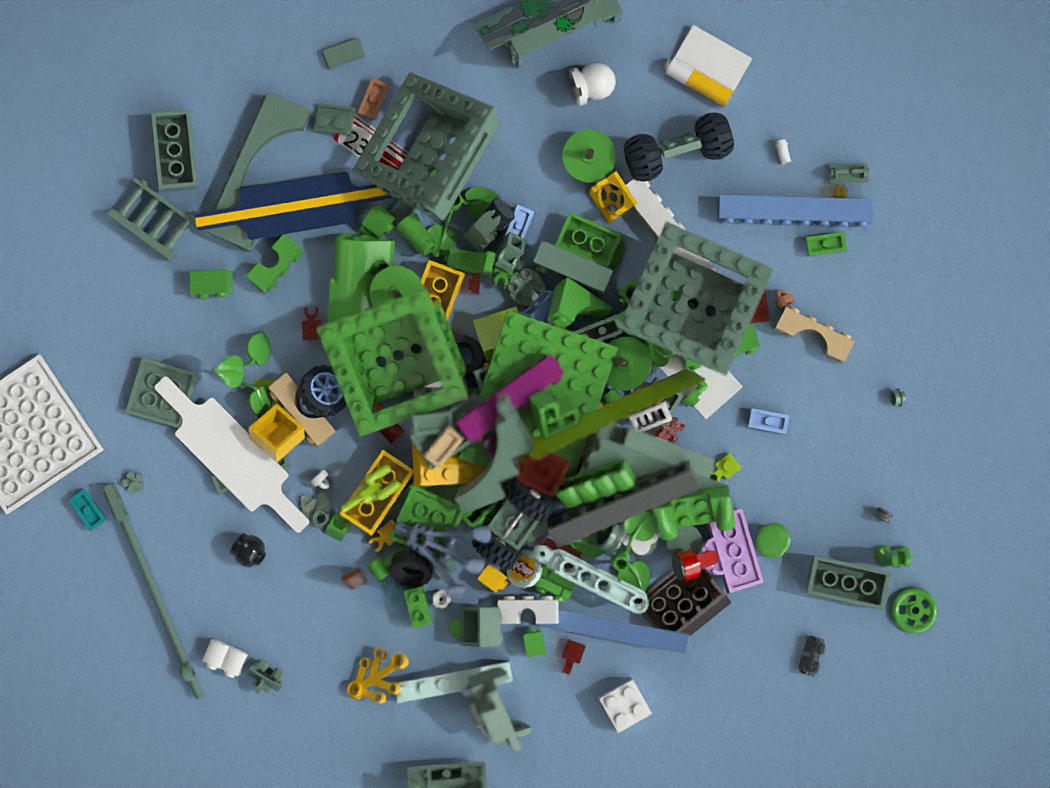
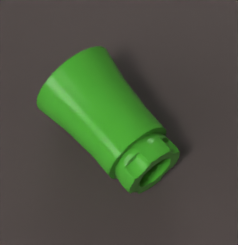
[396,213,437,257]

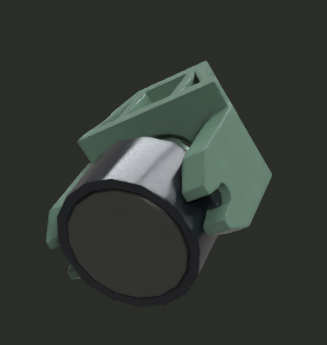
[464,198,515,253]

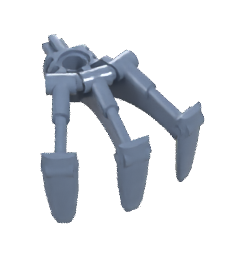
[395,522,491,599]

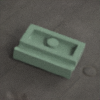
[313,103,356,136]

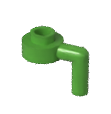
[682,370,708,407]

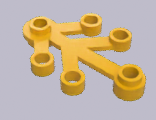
[347,648,409,704]

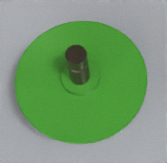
[563,129,616,183]
[370,266,423,307]
[607,337,652,391]

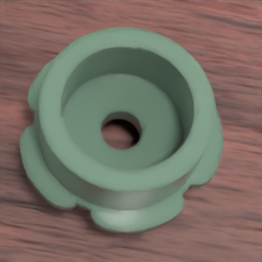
[889,388,906,407]

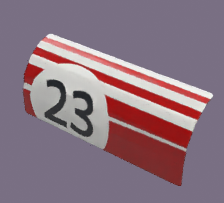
[333,114,408,170]

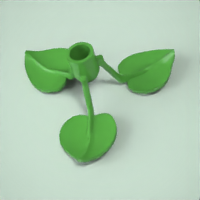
[427,171,500,257]
[213,332,272,418]
[570,511,657,591]

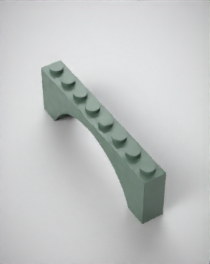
[206,92,312,252]

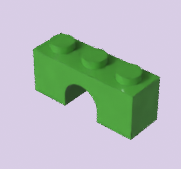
[247,234,303,293]

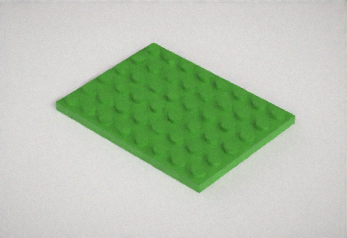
[458,310,618,490]

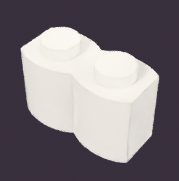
[202,639,249,678]

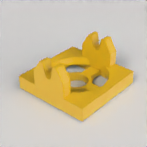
[588,171,637,224]

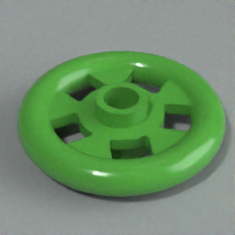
[891,587,937,634]

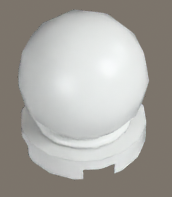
[569,62,616,106]

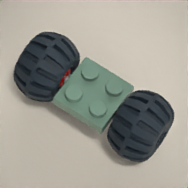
[624,112,734,182]

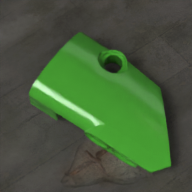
[328,233,396,323]

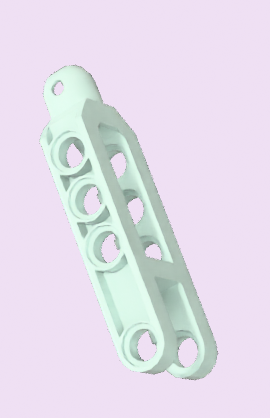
[532,545,648,613]

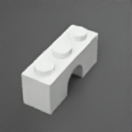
[498,596,559,624]

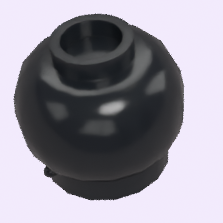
[230,533,266,568]

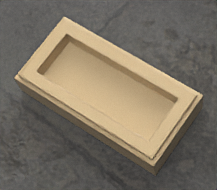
[423,425,464,468]

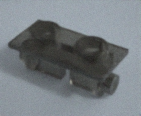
[798,635,826,677]

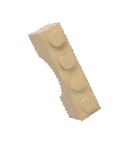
[774,306,855,363]
[269,373,337,447]

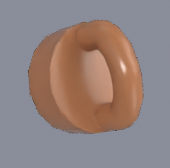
[775,289,795,309]

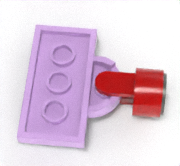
[672,509,764,593]

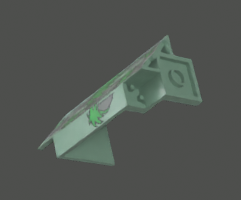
[474,0,623,69]

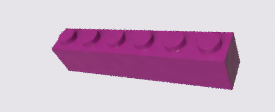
[454,354,565,443]

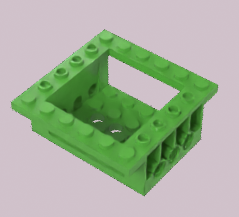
[317,288,469,436]

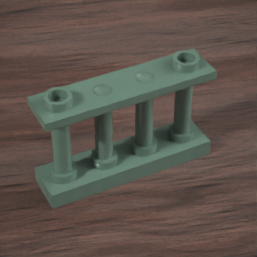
[107,177,197,261]

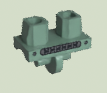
[248,659,285,694]

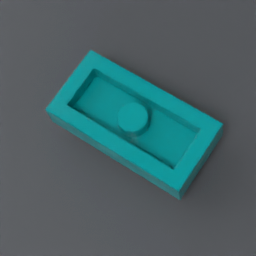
[68,489,107,532]

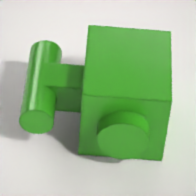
[358,204,396,238]

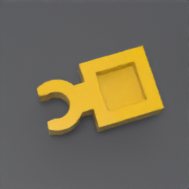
[369,519,395,552]

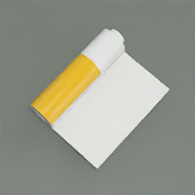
[664,25,753,108]

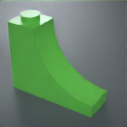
[444,248,496,278]
[547,277,612,329]

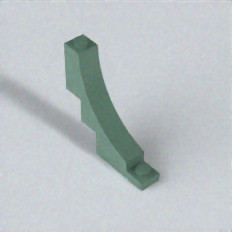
[454,393,532,514]

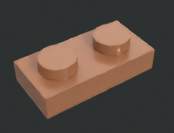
[358,78,390,121]

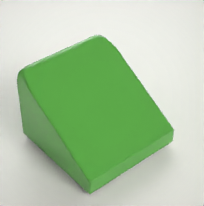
[325,513,351,541]

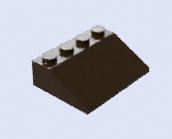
[634,569,731,636]

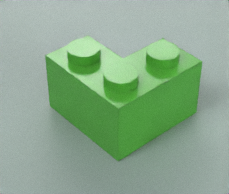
[529,389,579,439]

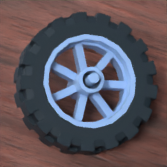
[298,364,347,418]

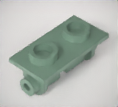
[829,163,869,184]

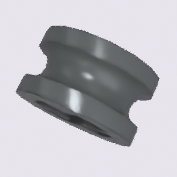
[873,507,893,523]

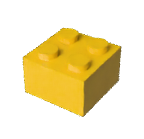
[249,404,305,462]

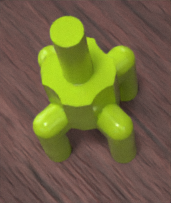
[340,464,403,513]

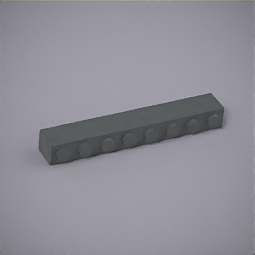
[548,460,700,548]

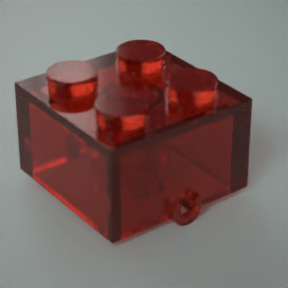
[515,452,570,497]

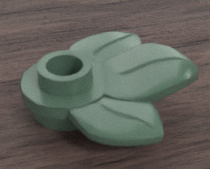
[301,492,331,528]

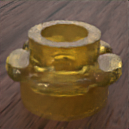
[834,184,848,198]

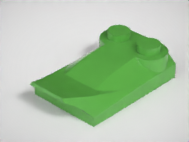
[555,212,626,269]

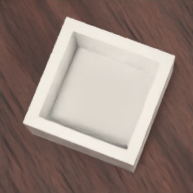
[598,678,652,733]

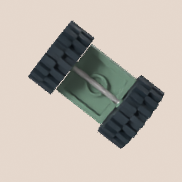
[471,477,556,570]

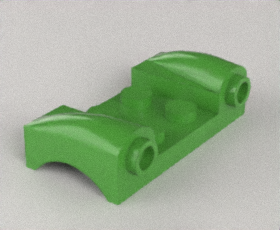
[652,486,736,541]

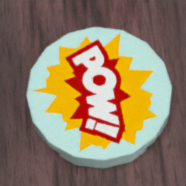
[507,550,542,589]

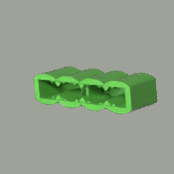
[554,460,635,508]

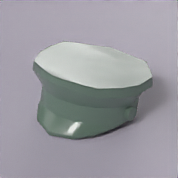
[595,522,626,556]
[666,526,703,556]

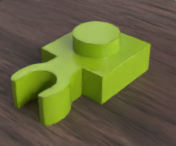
[709,453,742,482]

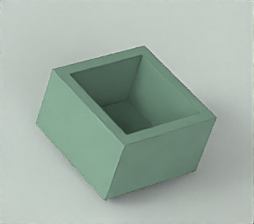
[461,606,502,647]

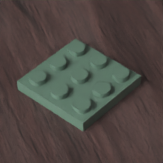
[125,357,198,428]

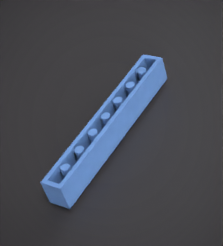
[718,195,873,228]

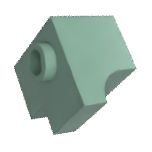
[494,232,527,273]

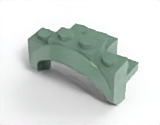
[466,667,532,752]
[407,761,487,788]

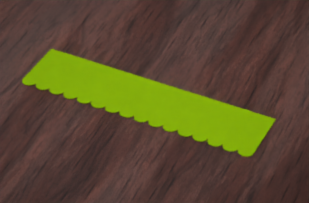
[525,369,706,458]

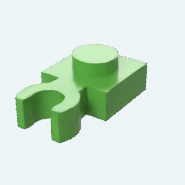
[493,265,514,289]

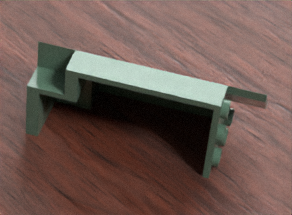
[579,423,728,491]

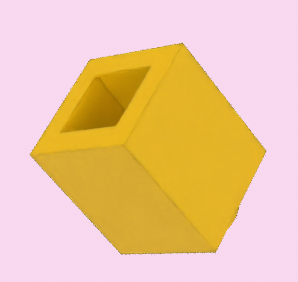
[478,564,508,593]

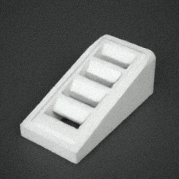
[628,401,672,432]

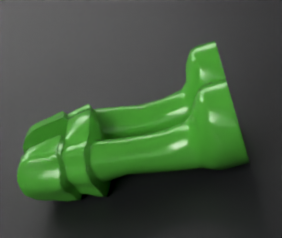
[874,545,913,568]

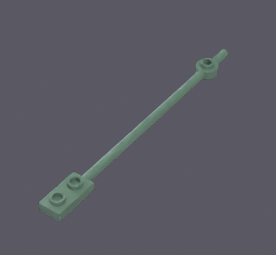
[103,483,204,700]

